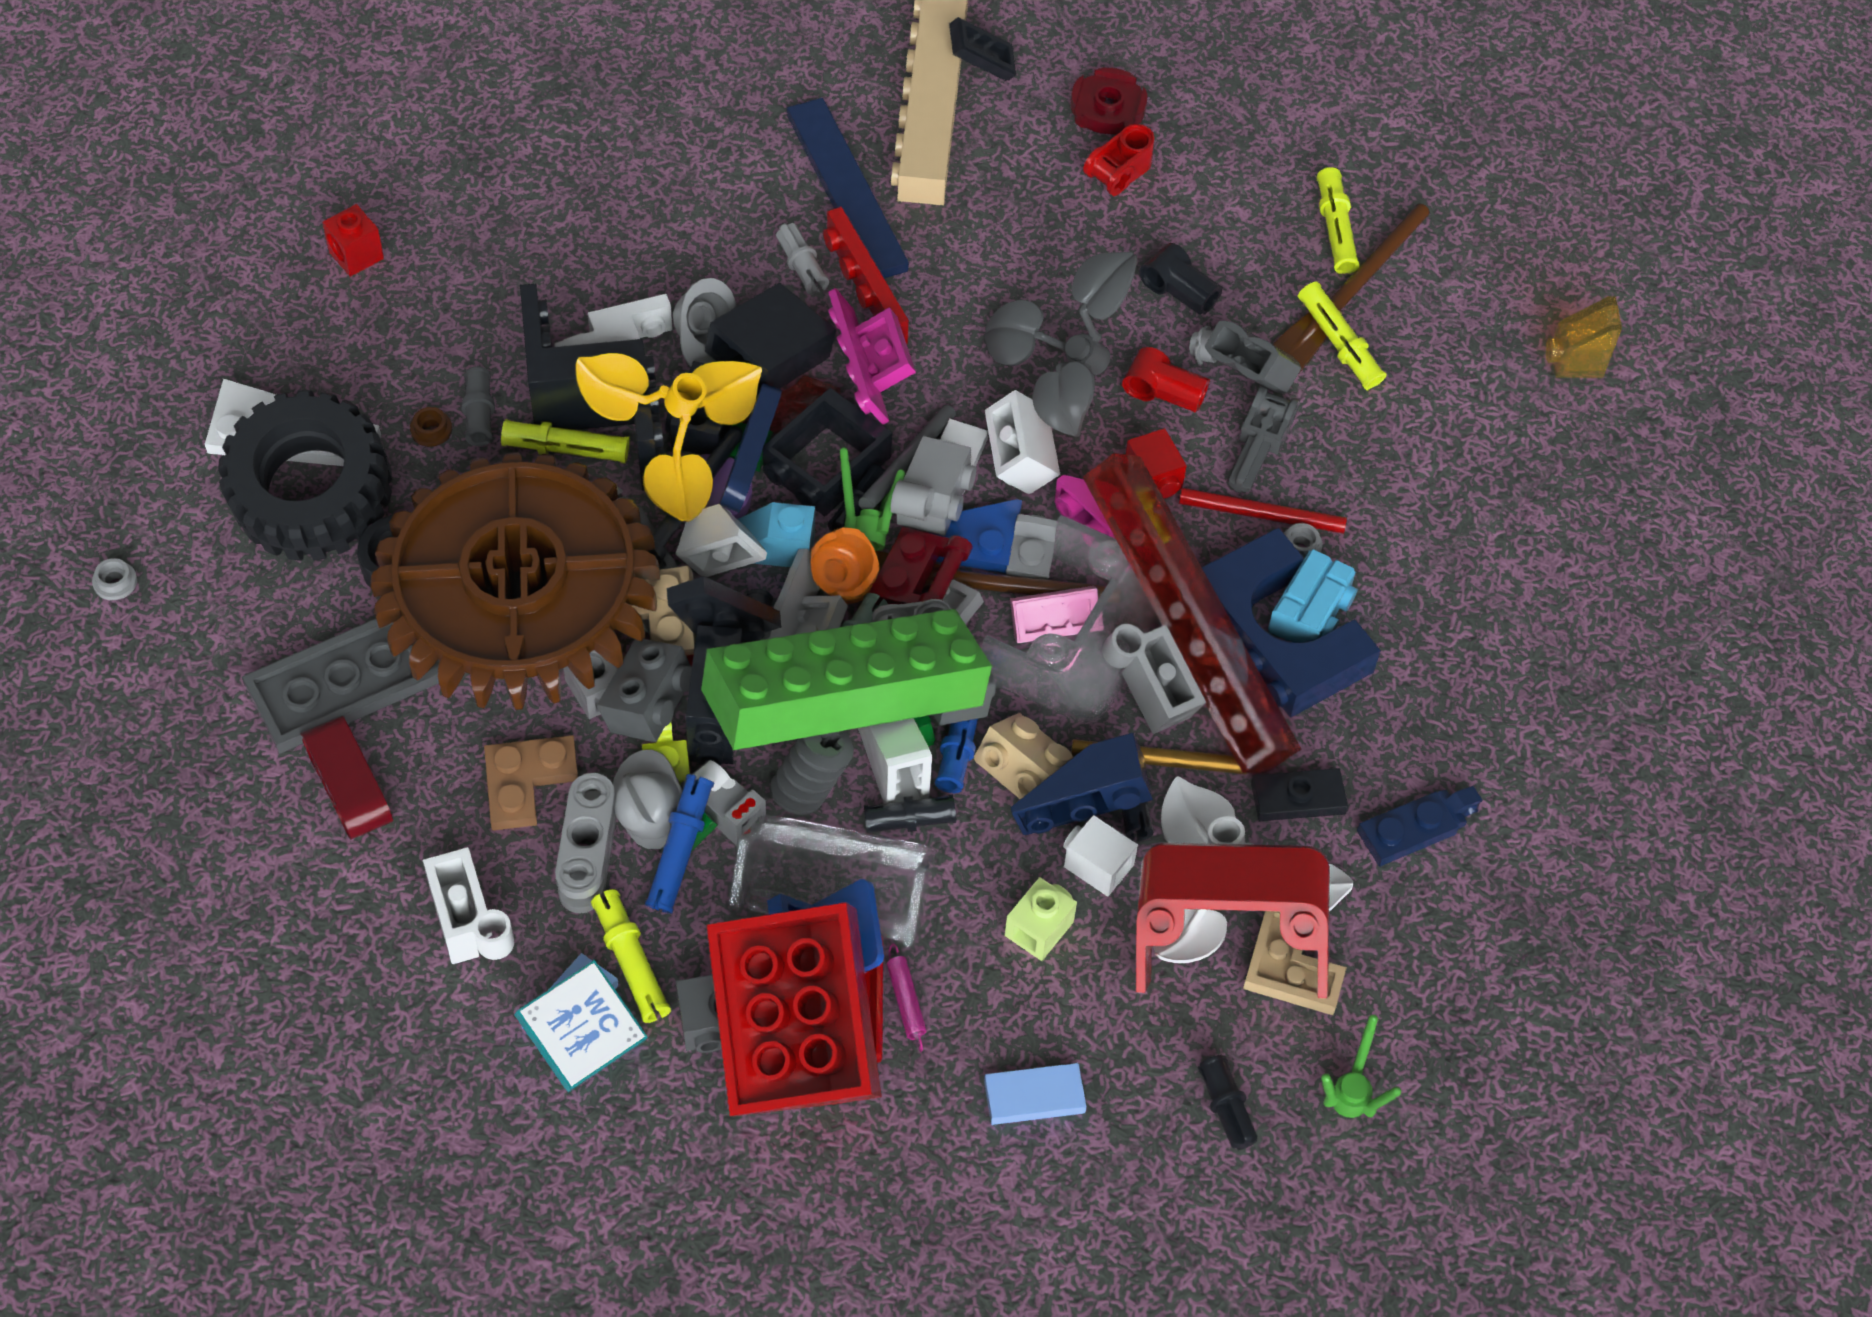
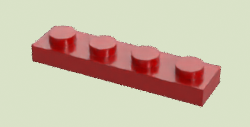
[823,207,909,344]

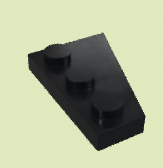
[667,576,782,641]

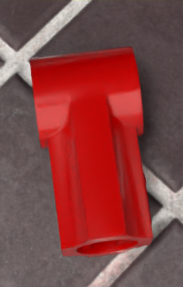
[1122,347,1210,412]

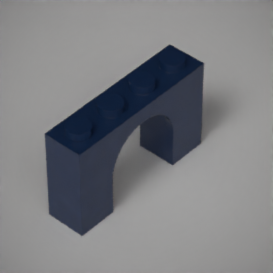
[1191,527,1381,718]

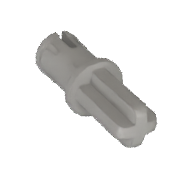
[776,223,830,295]

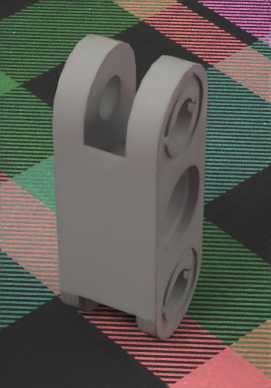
[555,773,617,913]

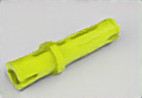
[1316,167,1360,274]
[1297,281,1387,390]
[501,419,630,464]
[591,889,671,1023]

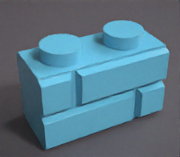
[1268,549,1358,643]

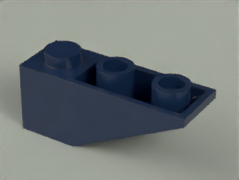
[1011,733,1153,835]

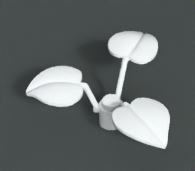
[1153,776,1353,963]

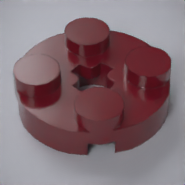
[1071,68,1148,134]

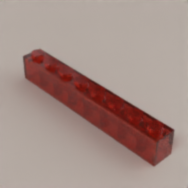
[1083,453,1302,773]

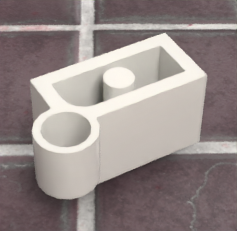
[423,847,514,965]

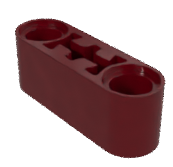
[300,716,393,840]

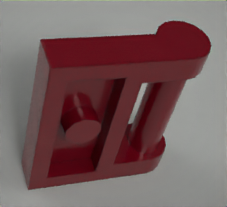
[869,527,973,605]

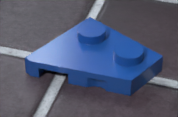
[929,499,1022,574]

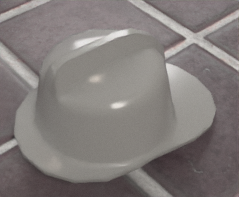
[673,278,736,367]
[613,750,683,849]

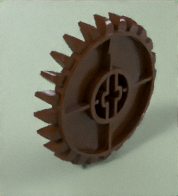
[370,452,660,710]

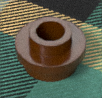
[410,407,452,447]

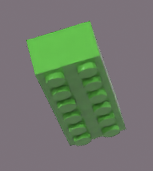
[701,609,992,750]

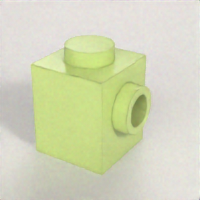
[1005,877,1077,961]

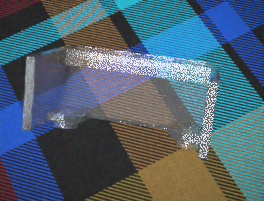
[982,515,1165,725]
[728,815,937,947]

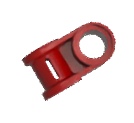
[1083,124,1155,196]

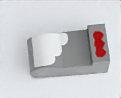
[681,760,766,847]

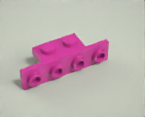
[828,288,916,425]

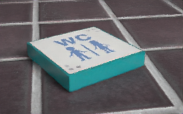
[514,960,648,1093]

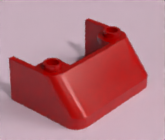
[1136,843,1330,998]

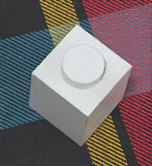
[1063,815,1138,896]

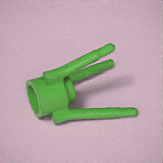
[840,447,905,551]
[1321,1014,1401,1118]

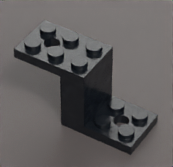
[520,283,664,491]

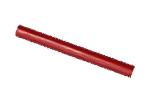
[1179,488,1347,534]

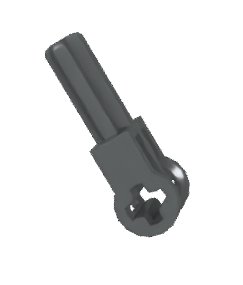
[1228,386,1300,494]

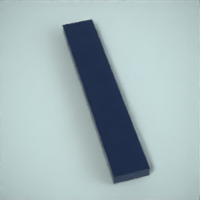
[787,98,909,278]

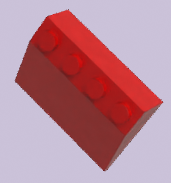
[707,902,882,1116]

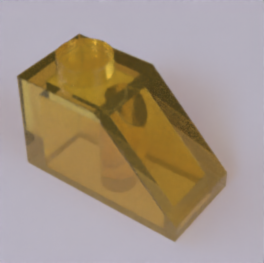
[1546,296,1622,378]

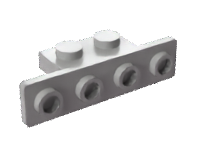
[760,549,848,640]

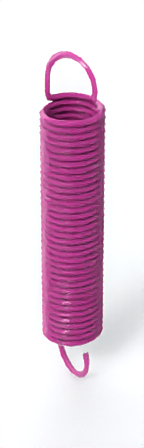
[887,943,927,1052]

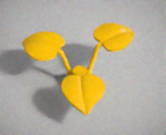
[575,353,762,522]

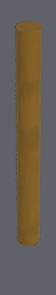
[1071,739,1249,775]

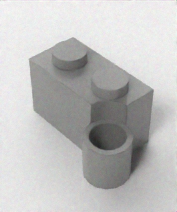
[891,436,977,536]
[1102,624,1206,734]

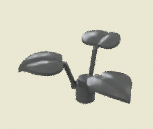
[984,252,1137,437]

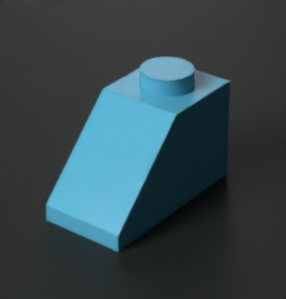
[738,502,815,567]

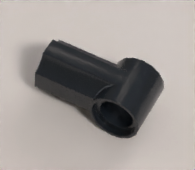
[1139,243,1223,315]

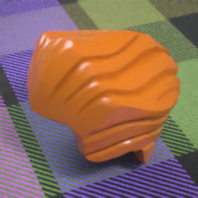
[811,528,879,604]

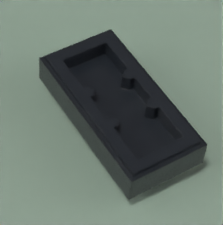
[949,17,1016,81]
[1251,768,1348,822]

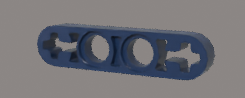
[719,383,782,513]

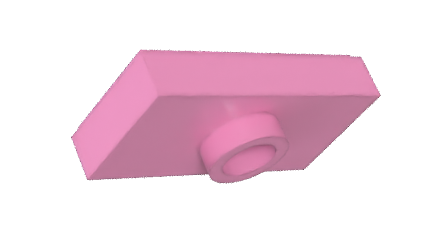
[1010,586,1101,643]

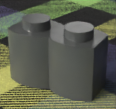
[1205,321,1301,393]

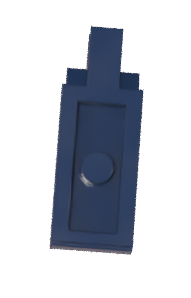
[1357,786,1482,867]

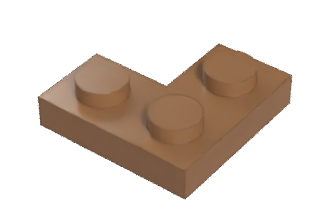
[484,735,578,831]

